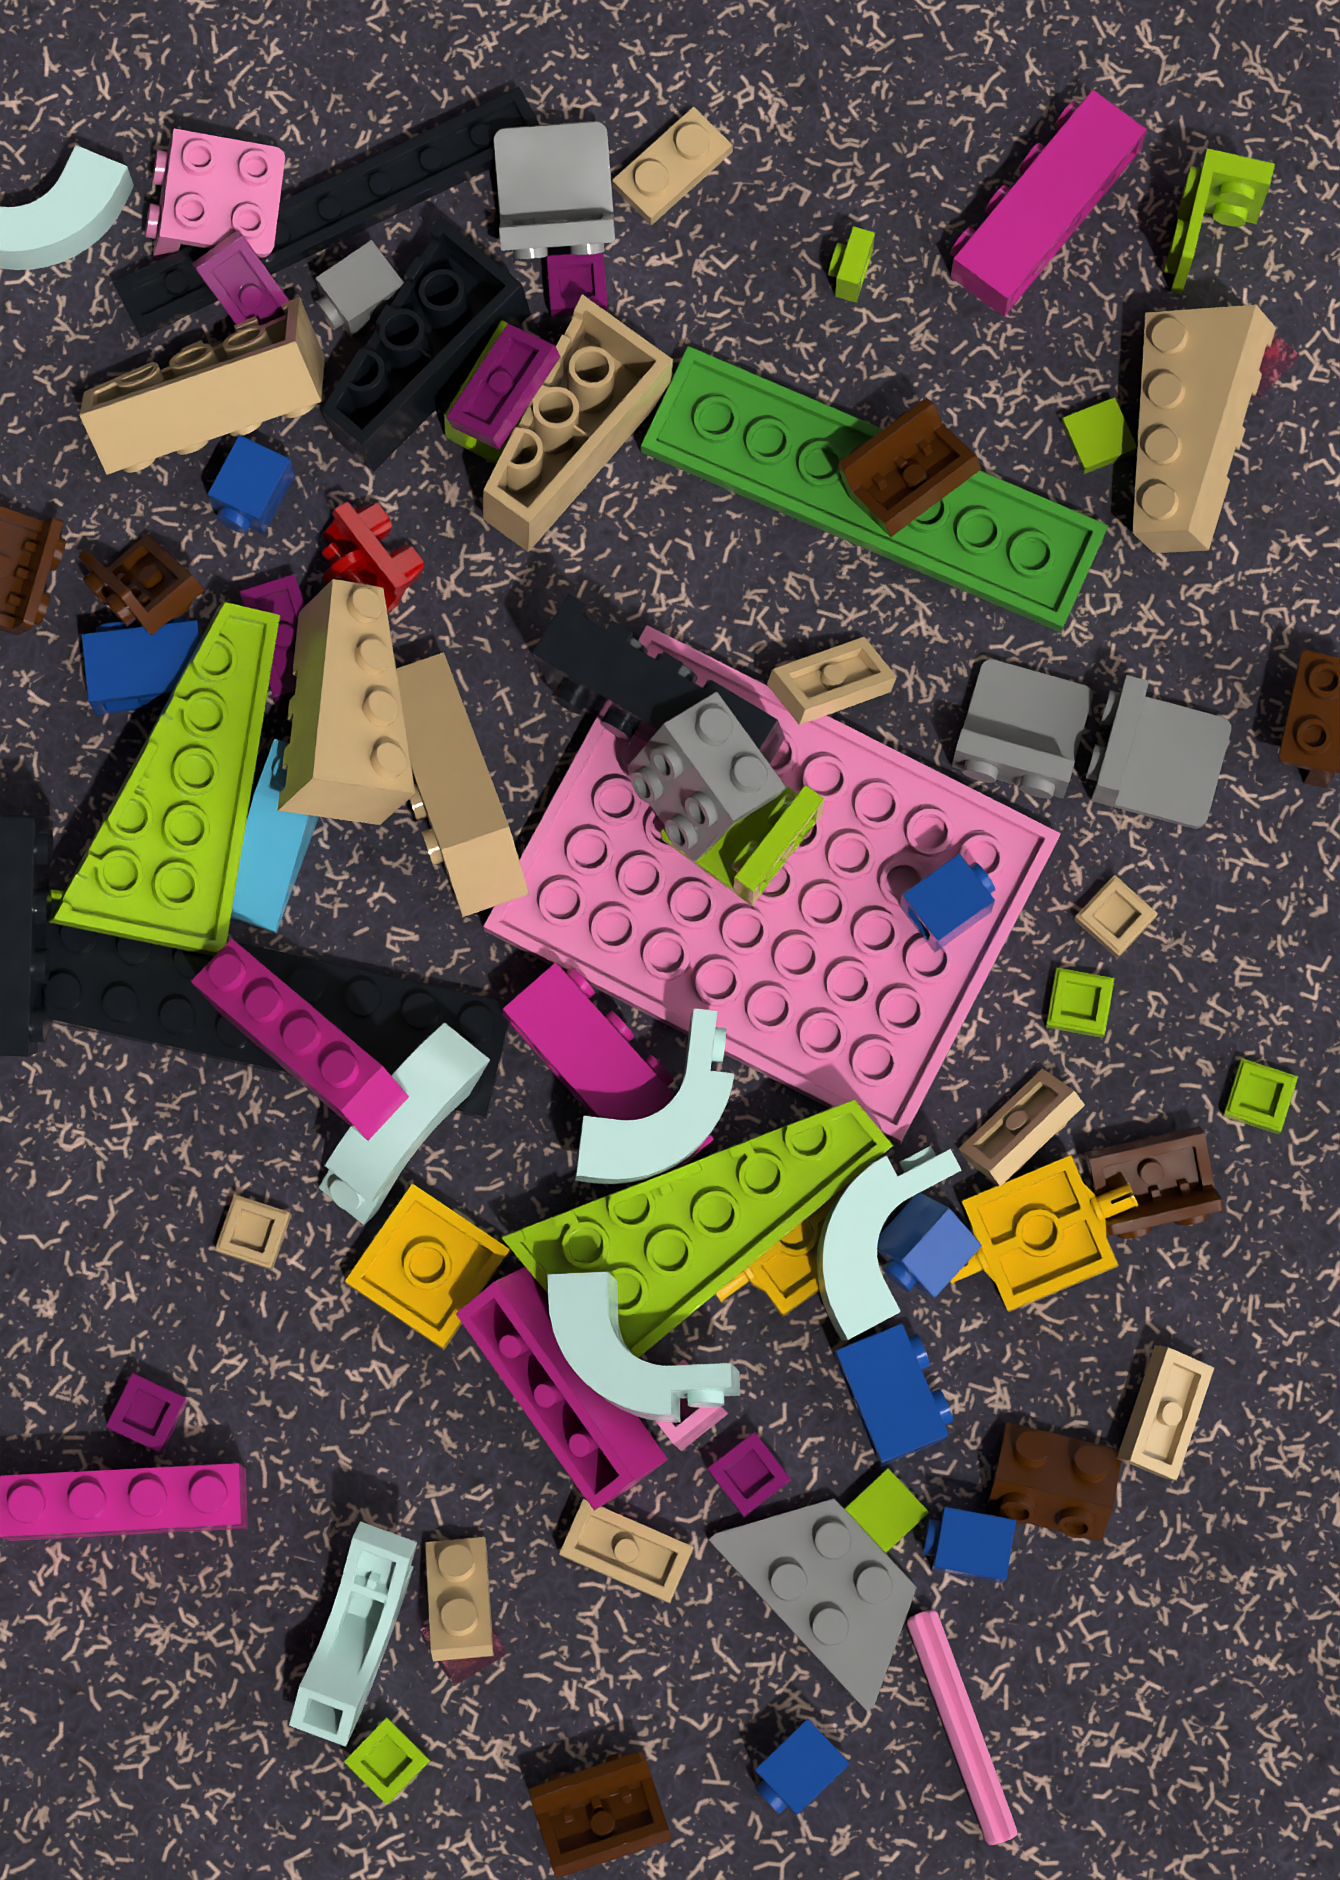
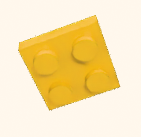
[345,1184,511,1350]

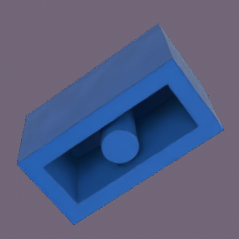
[82,616,203,715]
[834,1324,954,1467]

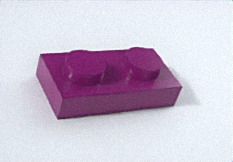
[192,230,289,326]
[446,324,561,450]
[240,574,305,703]

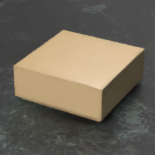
[1074,875,1158,959]
[215,1194,292,1271]

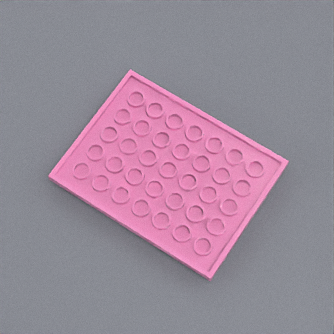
[483,625,1061,1145]

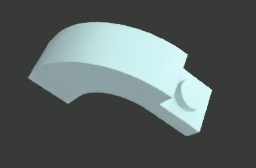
[0,145,134,270]
[575,1008,734,1184]
[319,1023,490,1225]
[817,1146,961,1341]
[548,1272,740,1422]
[289,1521,417,1747]

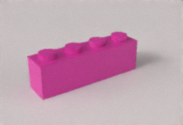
[950,90,1147,317]
[191,938,409,1141]
[502,962,714,1178]
[456,1267,668,1511]
[0,1463,248,1541]

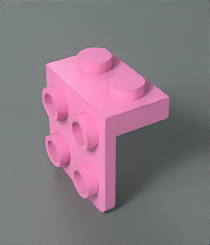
[145,129,285,259]

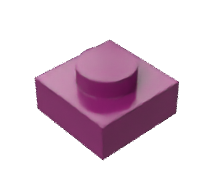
[547,252,608,317]
[106,1373,189,1454]
[707,1432,791,1518]

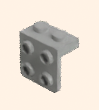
[494,121,615,259]
[952,659,1093,799]
[1086,675,1231,829]
[627,692,786,861]

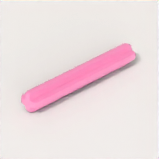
[907,1610,1017,1845]

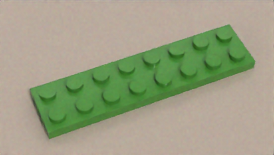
[641,346,1109,633]

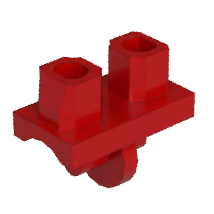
[322,501,425,613]

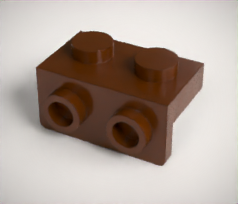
[838,398,981,537]
[0,506,66,635]
[77,534,205,636]
[1278,650,1340,788]
[1085,1126,1224,1239]
[986,1422,1122,1541]
[528,1751,672,1879]

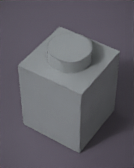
[315,240,404,340]

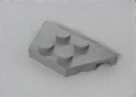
[708,1499,917,1712]

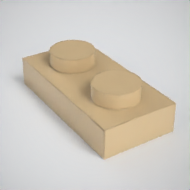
[612,107,733,225]
[767,637,897,725]
[959,1069,1085,1186]
[1117,1345,1214,1481]
[559,1499,694,1604]
[425,1537,494,1661]

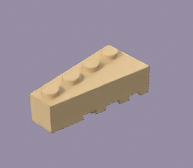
[483,294,673,552]
[80,297,325,475]
[1132,305,1276,553]
[278,579,415,825]
[396,652,529,917]

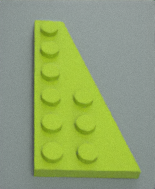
[48,602,280,956]
[501,1099,893,1358]

